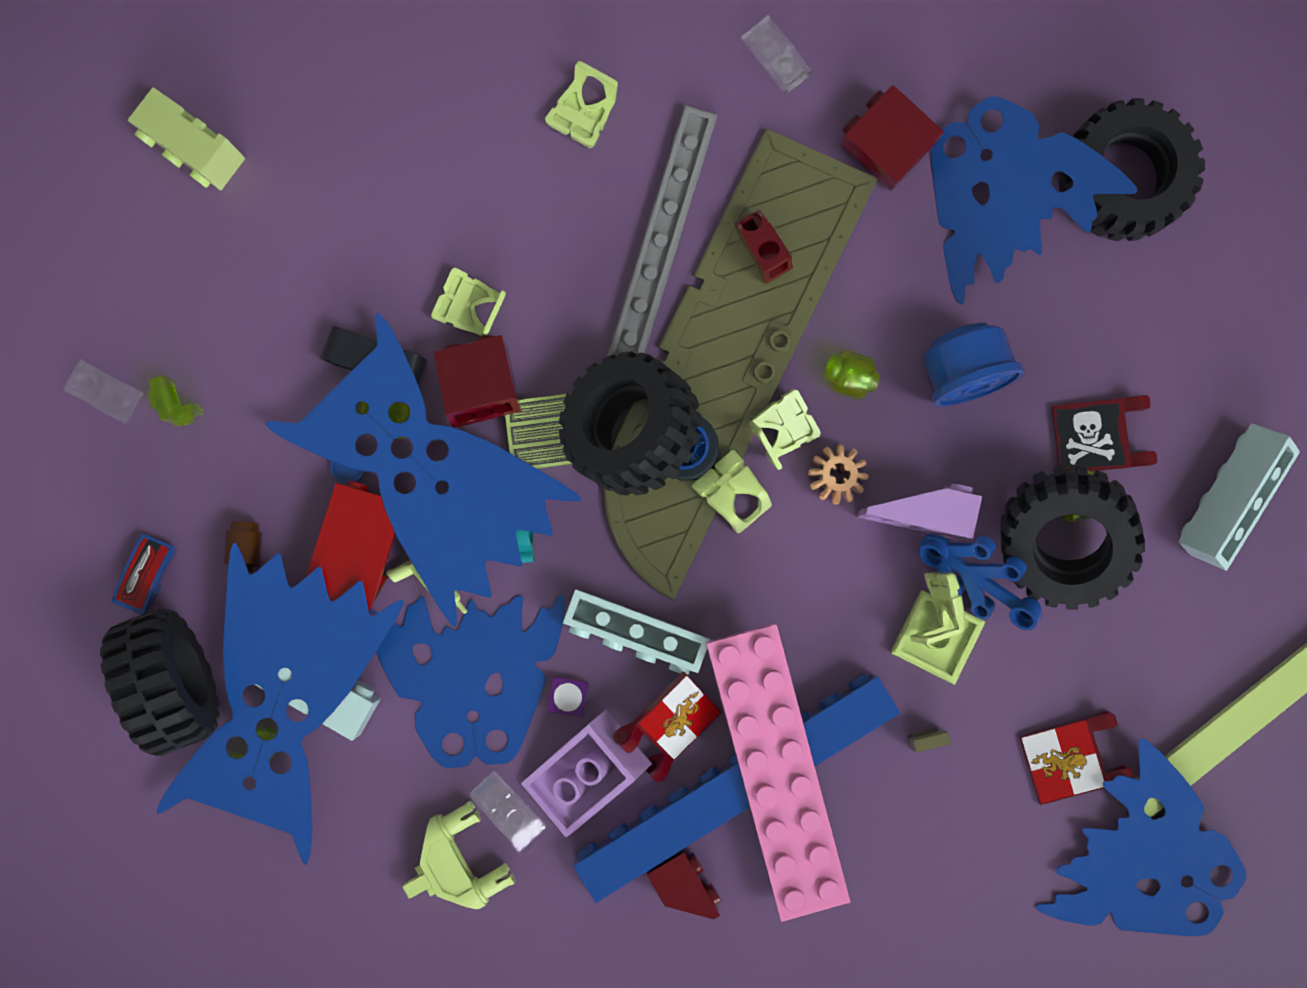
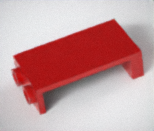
[305,481,396,616]

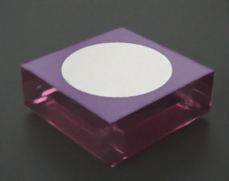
[547,676,589,718]

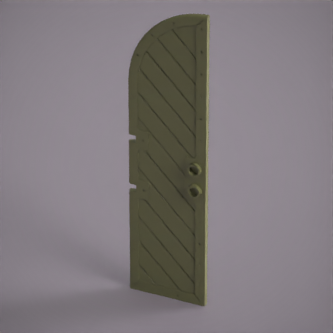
[603,129,878,601]

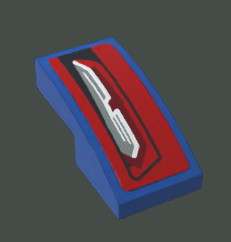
[111,533,177,615]

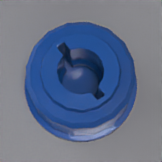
[923,322,1025,407]

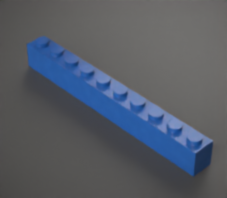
[573,673,900,903]

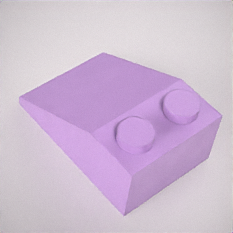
[856,484,982,540]
[521,710,652,838]

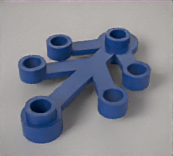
[919,534,1042,630]

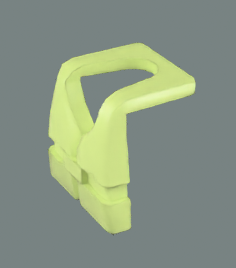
[545,61,618,149]
[431,268,506,337]
[749,389,821,470]
[692,450,772,534]
[910,571,964,644]

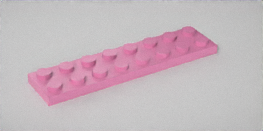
[706,623,850,922]

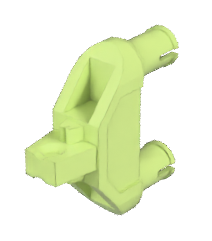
[402,801,516,909]

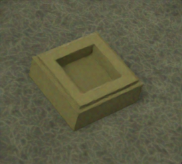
[907,727,951,753]

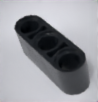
[320,326,427,384]

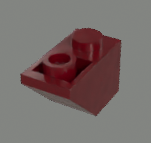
[647,849,722,920]

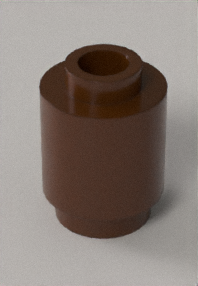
[224,521,262,573]

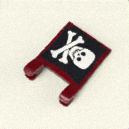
[1051,395,1157,472]

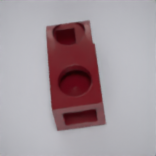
[734,209,793,284]

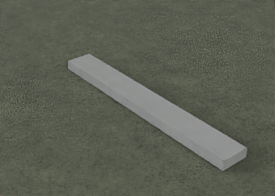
[607,105,717,358]

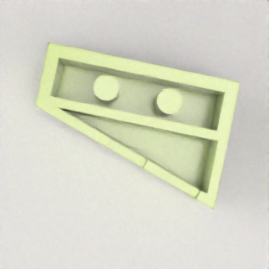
[128,87,246,191]

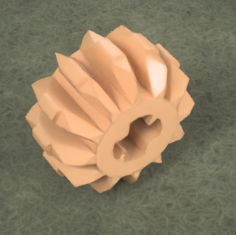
[808,445,869,505]

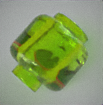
[824,349,880,400]

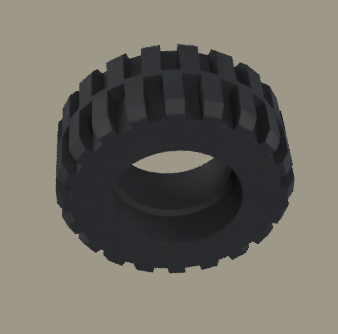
[1058,98,1205,241]
[559,351,701,496]
[1000,465,1145,610]
[100,608,220,756]

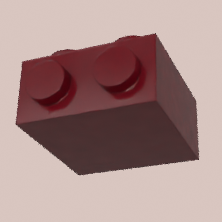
[841,84,944,191]
[433,335,521,428]

